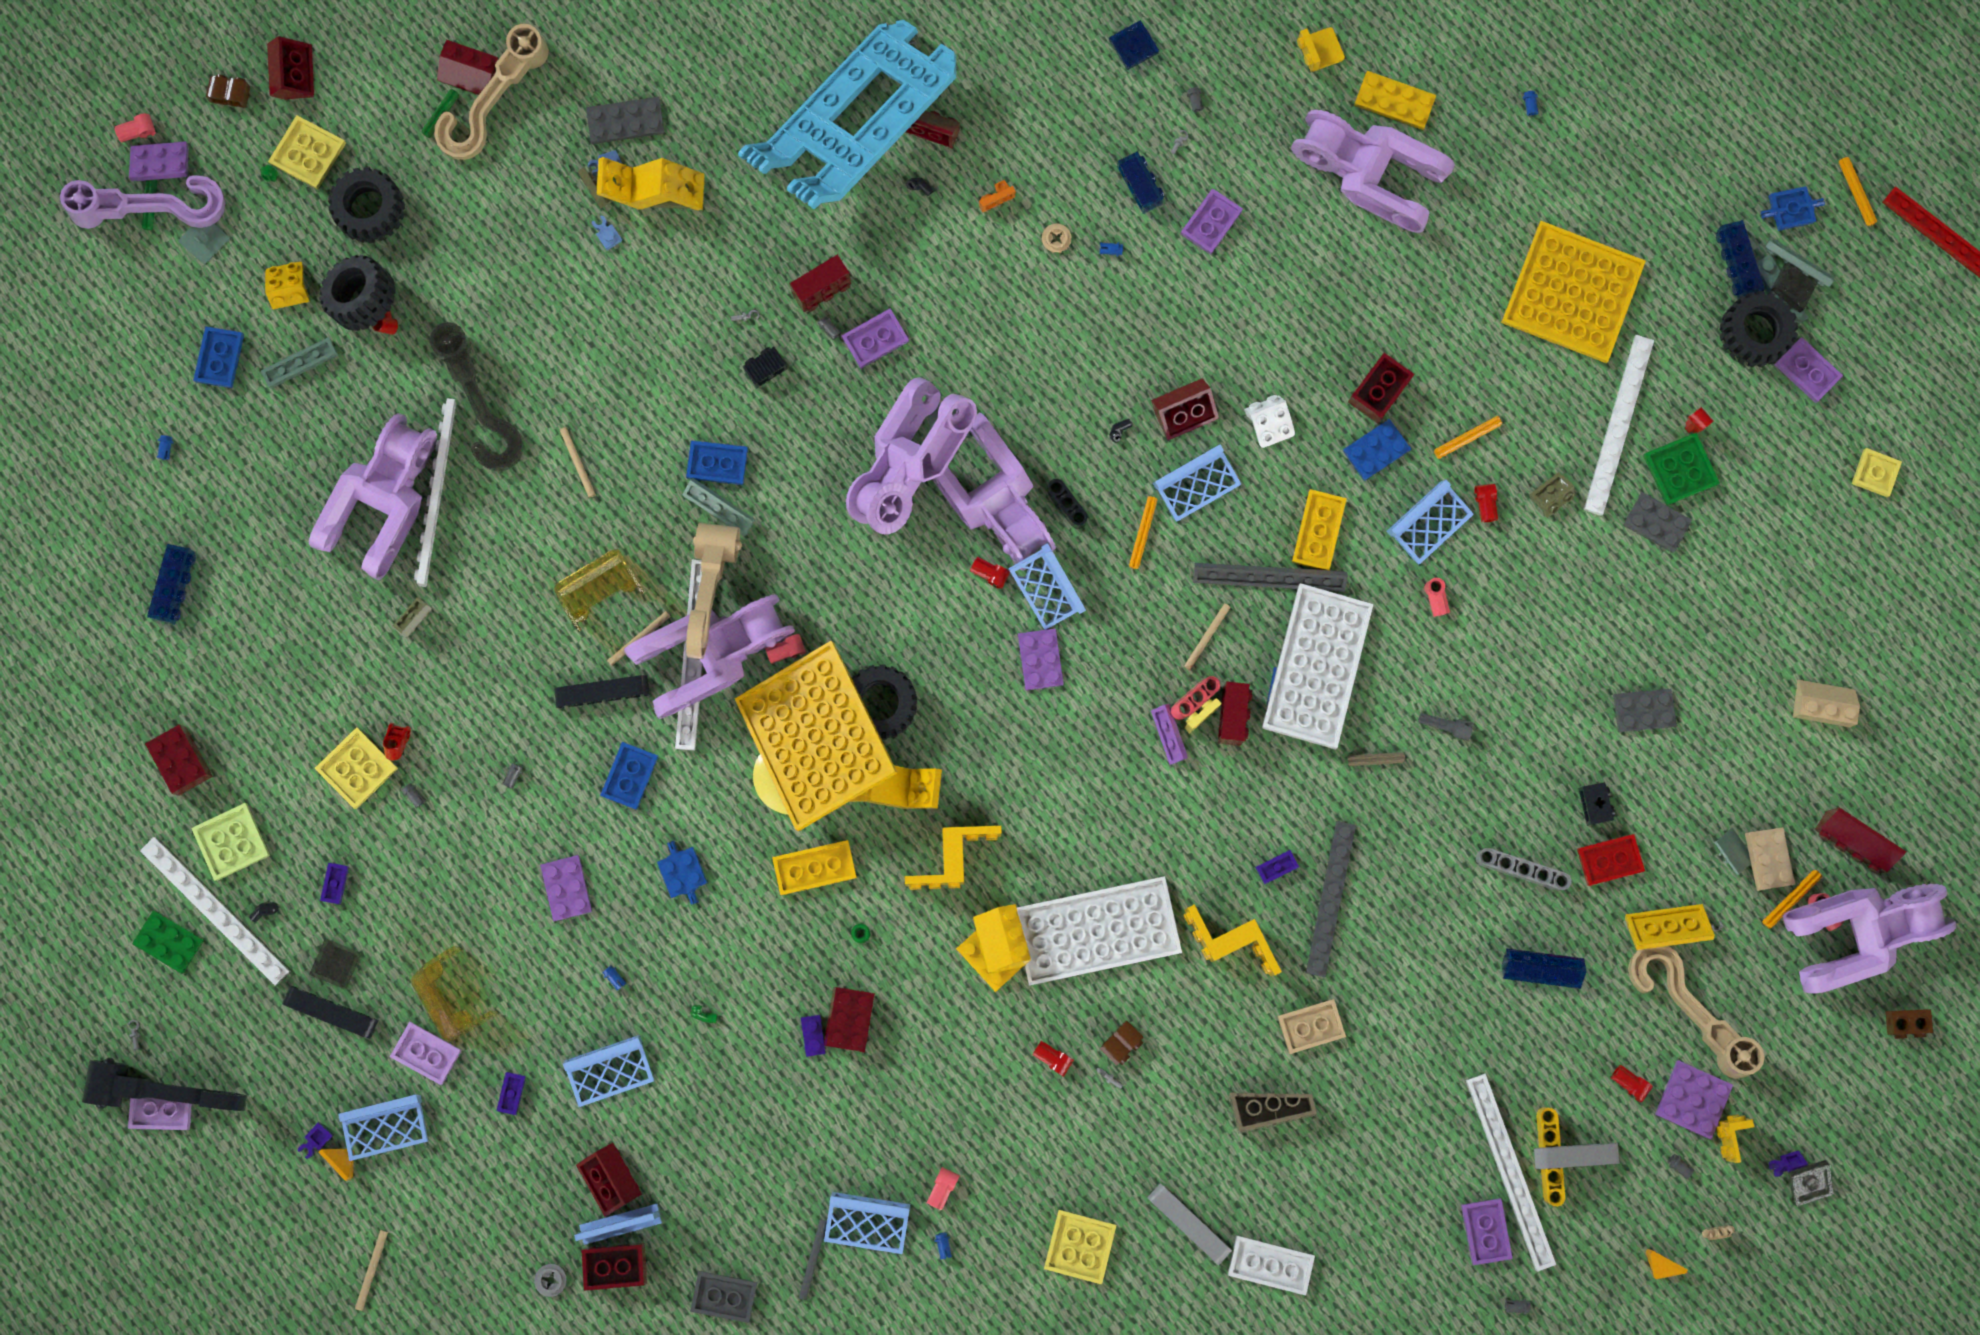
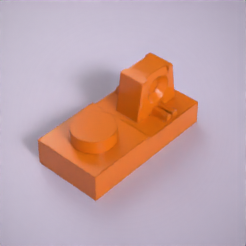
[979,180,1016,213]

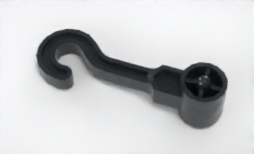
[82,1058,247,1111]

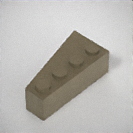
[1229,1093,1317,1134]

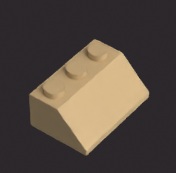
[1793,680,1860,727]

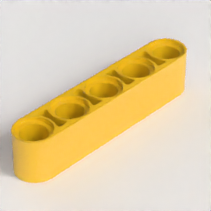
[1536,1107,1565,1207]

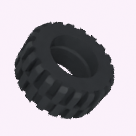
[328,167,405,243]
[320,255,396,331]
[1719,291,1798,367]
[852,664,917,740]

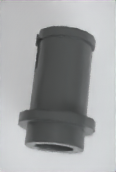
[1187,87,1204,112]
[818,316,842,340]
[502,763,523,789]
[402,783,426,809]
[1668,1154,1694,1179]
[1505,1299,1531,1315]

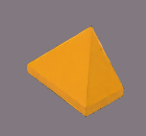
[319,1149,354,1181]
[1646,1249,1688,1279]

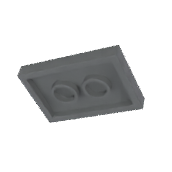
[1623,492,1692,553]
[1613,688,1677,733]
[690,1271,758,1323]

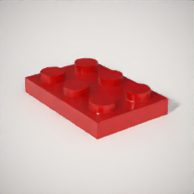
[1577,834,1645,886]

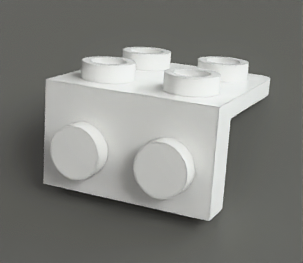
[1244,395,1295,448]

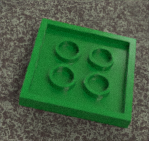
[1643,433,1720,506]

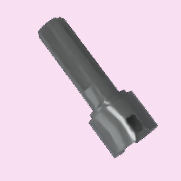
[1418,713,1474,741]

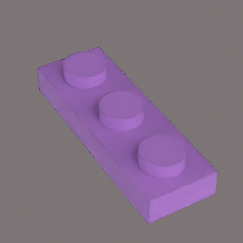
[1151,704,1188,765]

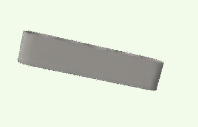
[1476,848,1572,891]
[1534,1143,1620,1169]
[1147,1183,1232,1265]

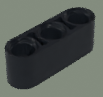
[1047,479,1087,529]

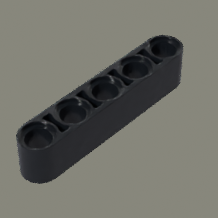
[554,675,650,709]
[282,986,379,1039]

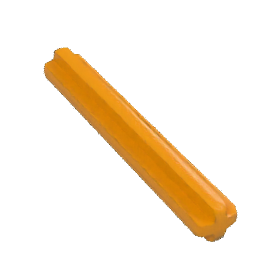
[1839,157,1877,226]
[1434,416,1502,459]
[1129,496,1157,569]
[1762,870,1822,929]

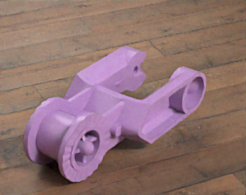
[1291,110,1455,233]
[846,377,977,535]
[309,413,437,580]
[932,413,1056,571]
[624,594,795,719]
[1783,883,1956,993]

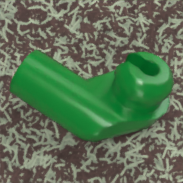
[690,1005,718,1024]

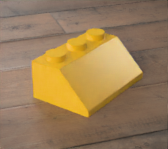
[973,904,1031,974]

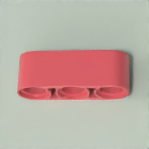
[1171,676,1220,720]

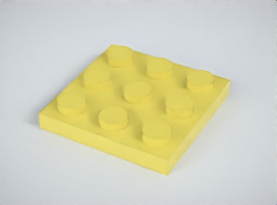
[268,115,346,190]
[315,728,398,809]
[1044,1210,1117,1284]

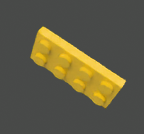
[1354,71,1436,130]
[1291,489,1347,571]
[772,840,857,896]
[1625,904,1715,950]

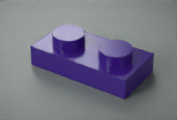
[1255,850,1299,885]
[320,863,349,905]
[801,1015,826,1057]
[496,1072,526,1115]

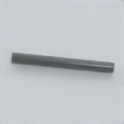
[799,1219,827,1300]

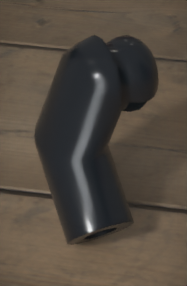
[906,178,934,196]
[1109,418,1132,442]
[249,902,279,922]

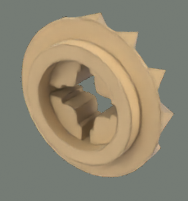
[1042,224,1071,253]
[1702,1225,1735,1240]

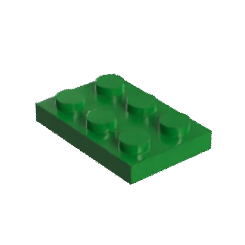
[132,910,204,974]

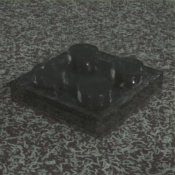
[1771,262,1817,313]
[309,938,362,989]
[1789,1160,1834,1207]

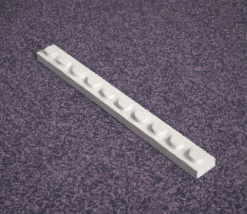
[1584,335,1654,516]
[414,398,456,587]
[675,559,703,751]
[140,837,291,986]
[1466,1074,1556,1271]

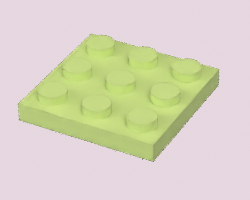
[192,803,270,881]

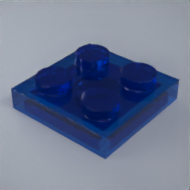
[1109,20,1159,70]

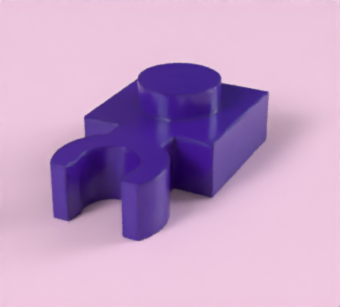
[297,1122,334,1159]
[1769,1150,1808,1177]

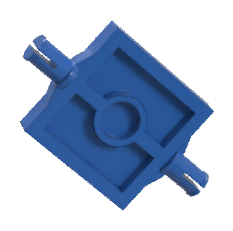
[1761,186,1825,231]
[657,841,708,905]

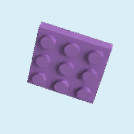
[1655,1060,1733,1140]

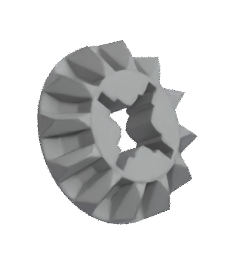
[534,1264,567,1297]

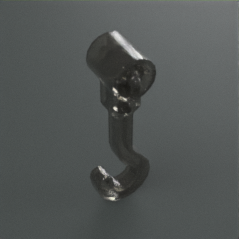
[429,322,524,472]

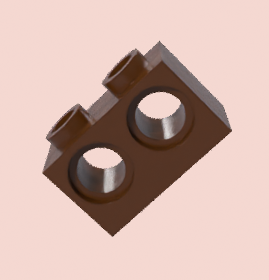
[1885,1009,1933,1039]

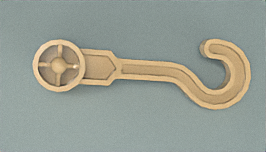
[434,24,549,160]
[686,523,742,659]
[1628,946,1765,1079]

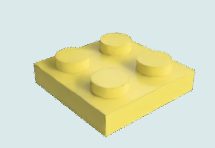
[1852,448,1902,497]
[1185,698,1221,734]

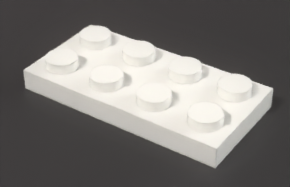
[1228,1236,1315,1295]

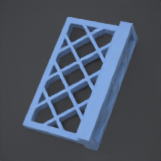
[1152,445,1241,522]
[1386,480,1474,565]
[1009,543,1086,630]
[563,1035,654,1107]
[339,1094,429,1161]
[824,1192,910,1254]
[574,1204,662,1245]

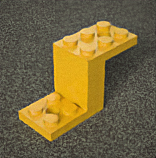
[597,157,704,211]
[850,766,942,809]
[905,826,1002,890]
[1183,904,1282,977]

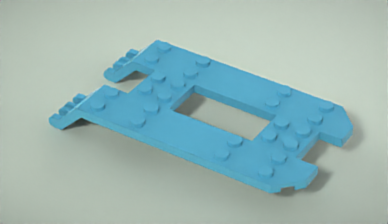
[738,20,956,209]

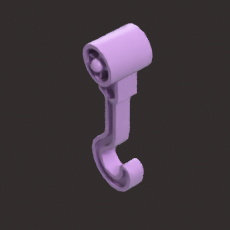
[60,175,226,229]

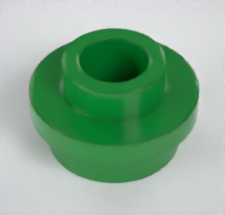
[260,165,278,182]
[851,924,871,943]

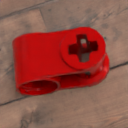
[383,723,411,761]

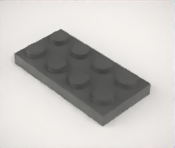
[586,97,665,144]

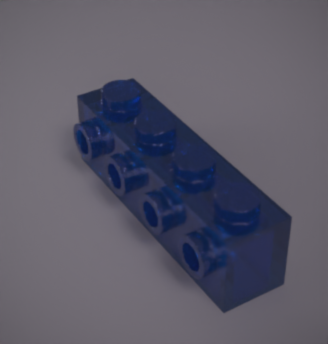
[1716,220,1765,299]
[147,544,196,625]
[1501,948,1587,989]

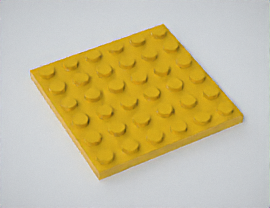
[1501,221,1646,363]

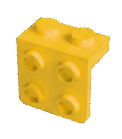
[1297,27,1345,72]
[265,262,310,309]
[1716,1114,1754,1163]

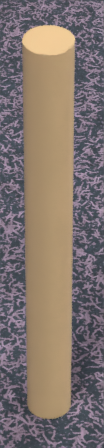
[560,427,596,498]
[1184,603,1231,671]
[607,611,671,666]
[355,1230,388,1311]

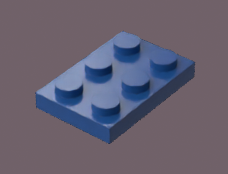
[193,326,244,388]
[1343,419,1411,481]
[686,441,748,485]
[600,742,659,810]

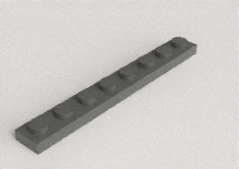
[1193,563,1348,592]
[1306,821,1356,977]

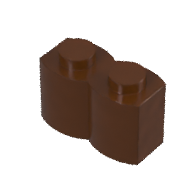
[206,74,250,108]
[1099,1020,1144,1065]

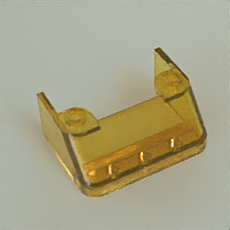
[554,549,645,632]
[411,946,498,1042]

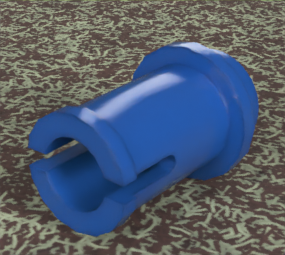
[1523,91,1539,116]
[1100,242,1123,257]
[157,435,174,460]
[602,965,627,991]
[934,1232,952,1259]

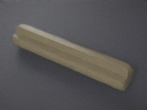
[1348,752,1405,766]

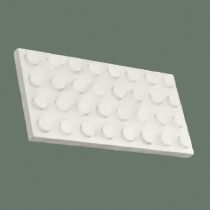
[1262,583,1373,749]
[1017,876,1182,986]

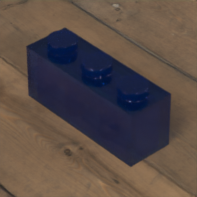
[1117,151,1165,214]

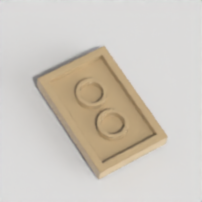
[1745,827,1795,891]
[1277,999,1346,1054]

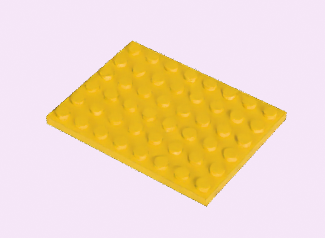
[735,641,898,831]

